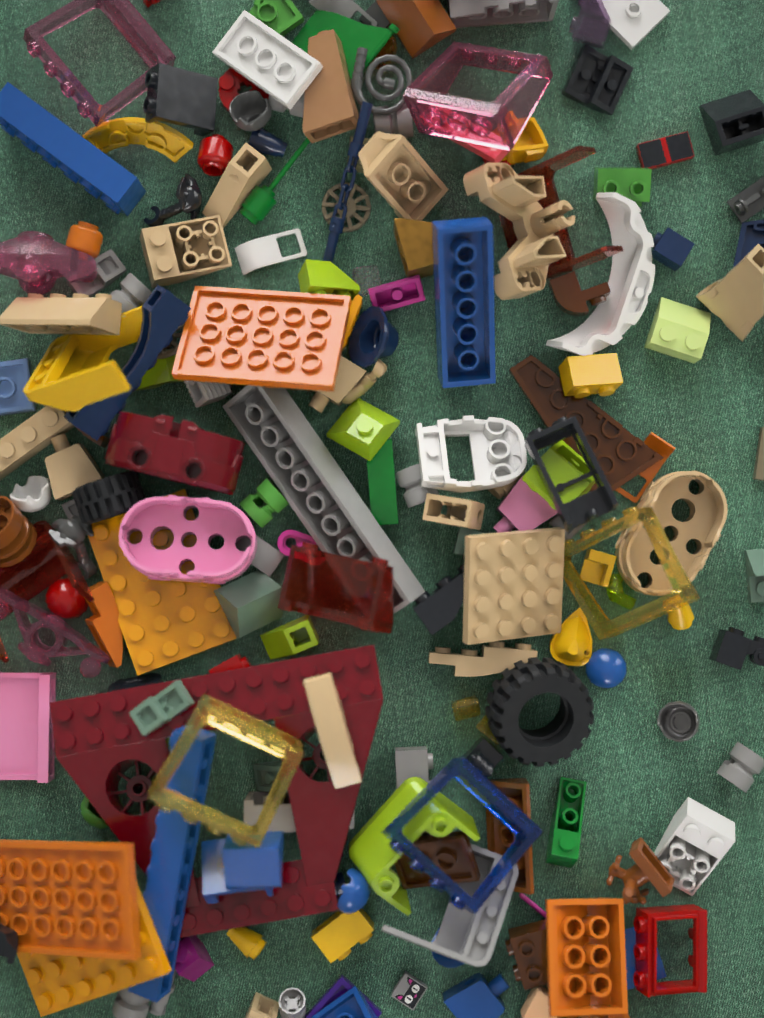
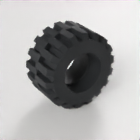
[72,471,146,524]

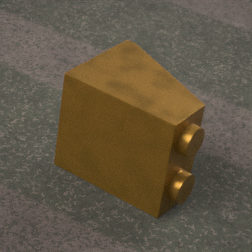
[394,218,434,278]

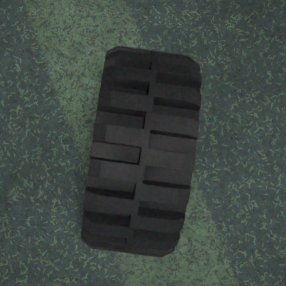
[485,657,595,767]

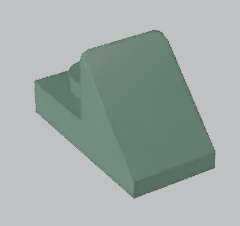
[744,549,764,603]
[253,760,288,794]

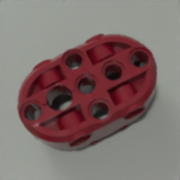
[105,411,244,496]

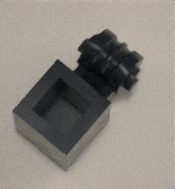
[709,627,764,670]
[460,736,503,784]

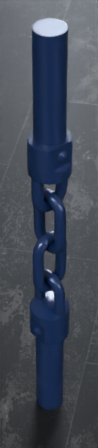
[322,101,373,263]

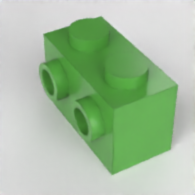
[593,167,652,207]

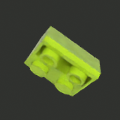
[522,440,595,510]

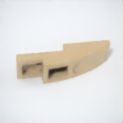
[428,641,538,677]

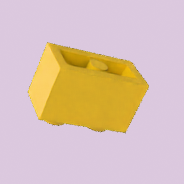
[558,353,623,398]
[311,908,374,963]

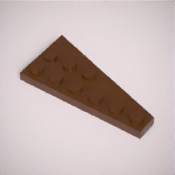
[508,355,664,492]

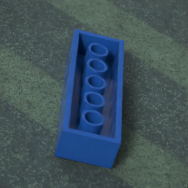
[0,82,146,217]
[432,217,496,388]

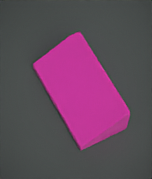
[368,274,425,312]

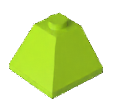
[326,398,400,461]

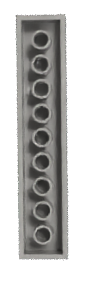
[222,385,425,627]

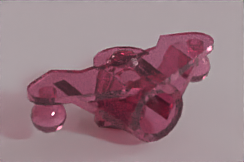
[0,231,98,295]
[0,587,111,678]

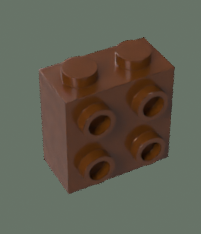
[505,919,548,990]

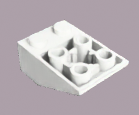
[654,797,735,896]

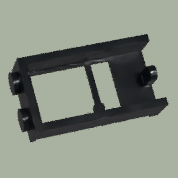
[524,416,619,532]

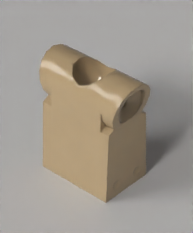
[696,244,764,342]

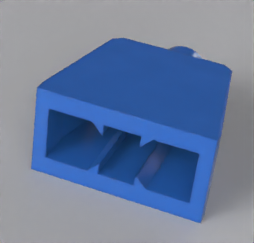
[442,972,510,1018]

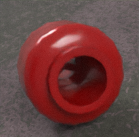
[197,134,233,176]

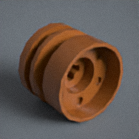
[0,496,37,567]

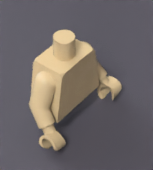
[308,356,387,413]

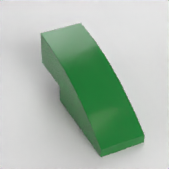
[367,438,398,525]

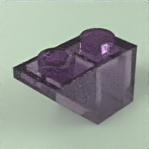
[569,0,612,49]

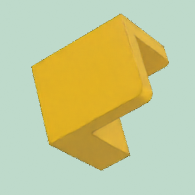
[579,549,617,587]

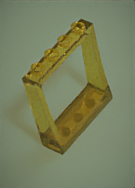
[563,506,700,640]
[149,694,304,848]

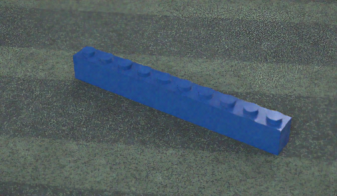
[128,725,217,1003]

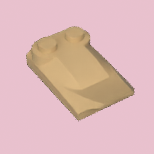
[358,131,449,221]

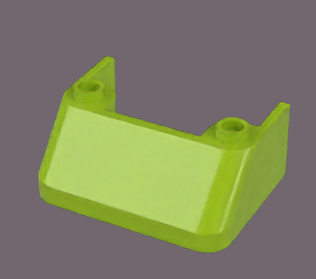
[348,777,480,916]

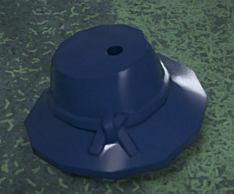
[348,306,399,368]

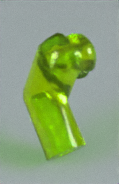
[605,573,636,611]

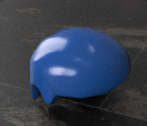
[586,648,627,688]
[337,867,371,914]

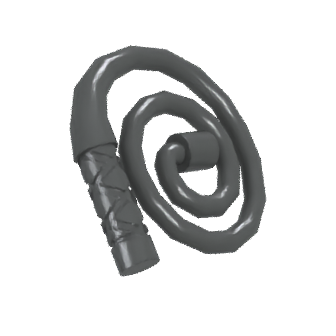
[351,47,413,115]

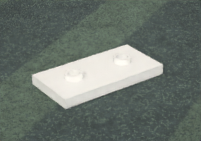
[582,0,670,50]
[212,10,323,110]

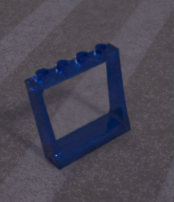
[382,757,543,913]

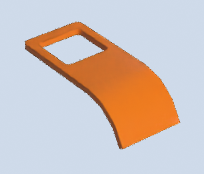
[616,432,676,503]

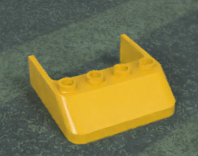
[23,306,142,412]

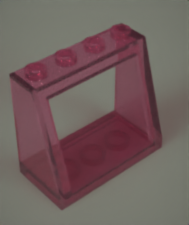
[403,41,553,151]

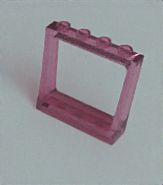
[23,0,176,127]

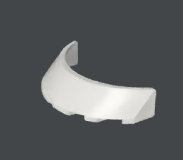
[546,192,655,356]

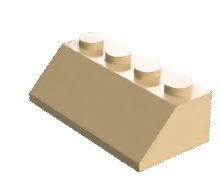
[0,293,122,335]

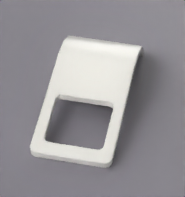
[235,228,307,275]

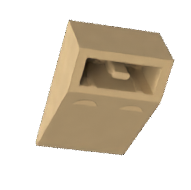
[140,215,232,288]

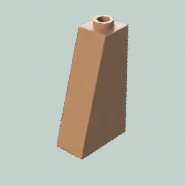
[302,29,359,143]

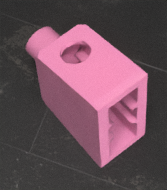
[493,474,558,533]

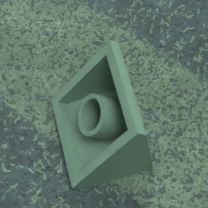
[214,570,283,639]

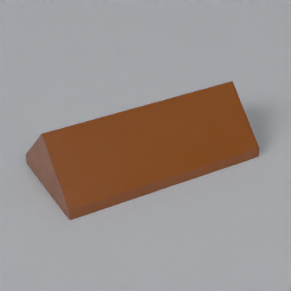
[375,0,457,59]
[485,778,534,895]

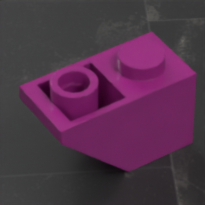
[175,935,215,982]

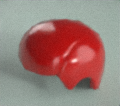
[45,578,88,619]

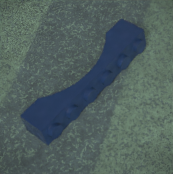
[64,285,191,440]

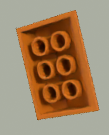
[546,897,628,1017]

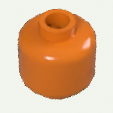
[65,221,103,263]

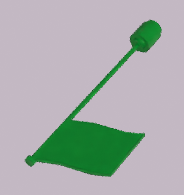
[239,10,400,226]

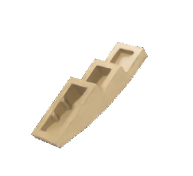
[304,673,362,789]

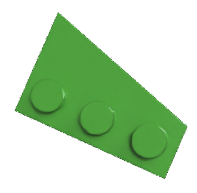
[249,0,304,36]

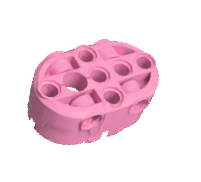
[119,495,257,584]

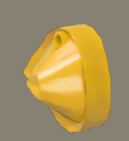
[549,606,592,667]

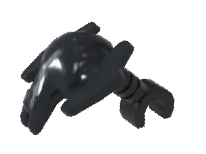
[144,173,202,227]

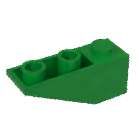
[545,777,587,868]

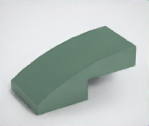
[129,680,195,736]

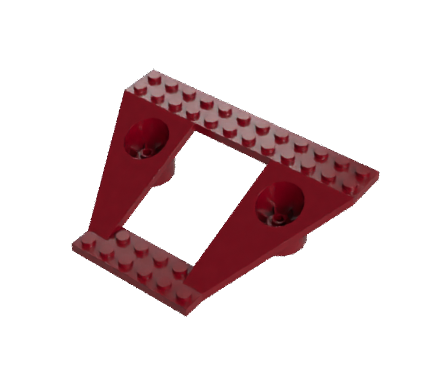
[50,644,384,938]

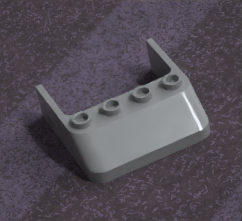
[381,830,519,967]

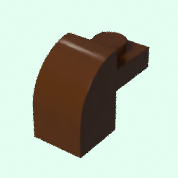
[549,271,611,316]

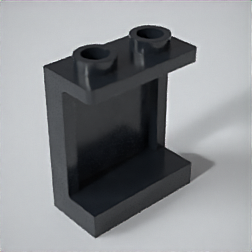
[143,63,218,136]

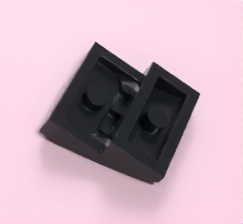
[561,44,633,116]

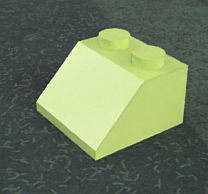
[644,297,711,363]

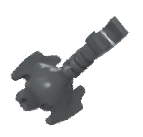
[49,515,97,579]

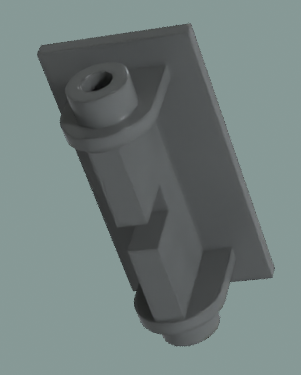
[727,177,764,224]

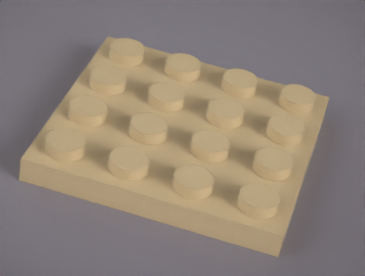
[462,527,565,645]

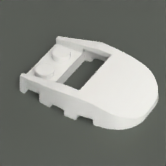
[415,415,527,493]

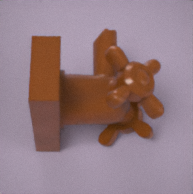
[606,837,675,905]

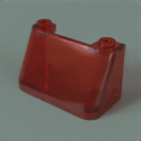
[278,542,394,634]

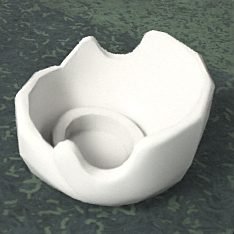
[9,476,51,512]

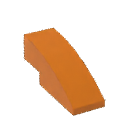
[82,581,123,668]

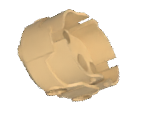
[615,470,727,596]

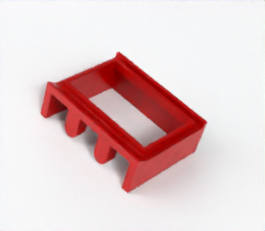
[633,904,707,998]

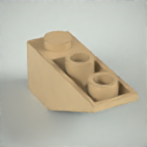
[202,143,272,228]

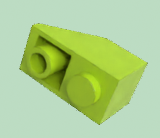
[298,259,360,301]
[260,614,319,659]

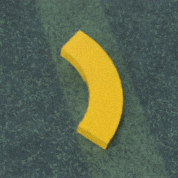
[82,117,194,163]

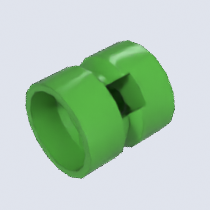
[239,478,289,528]

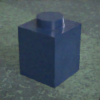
[652,227,695,272]

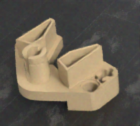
[463,162,576,300]

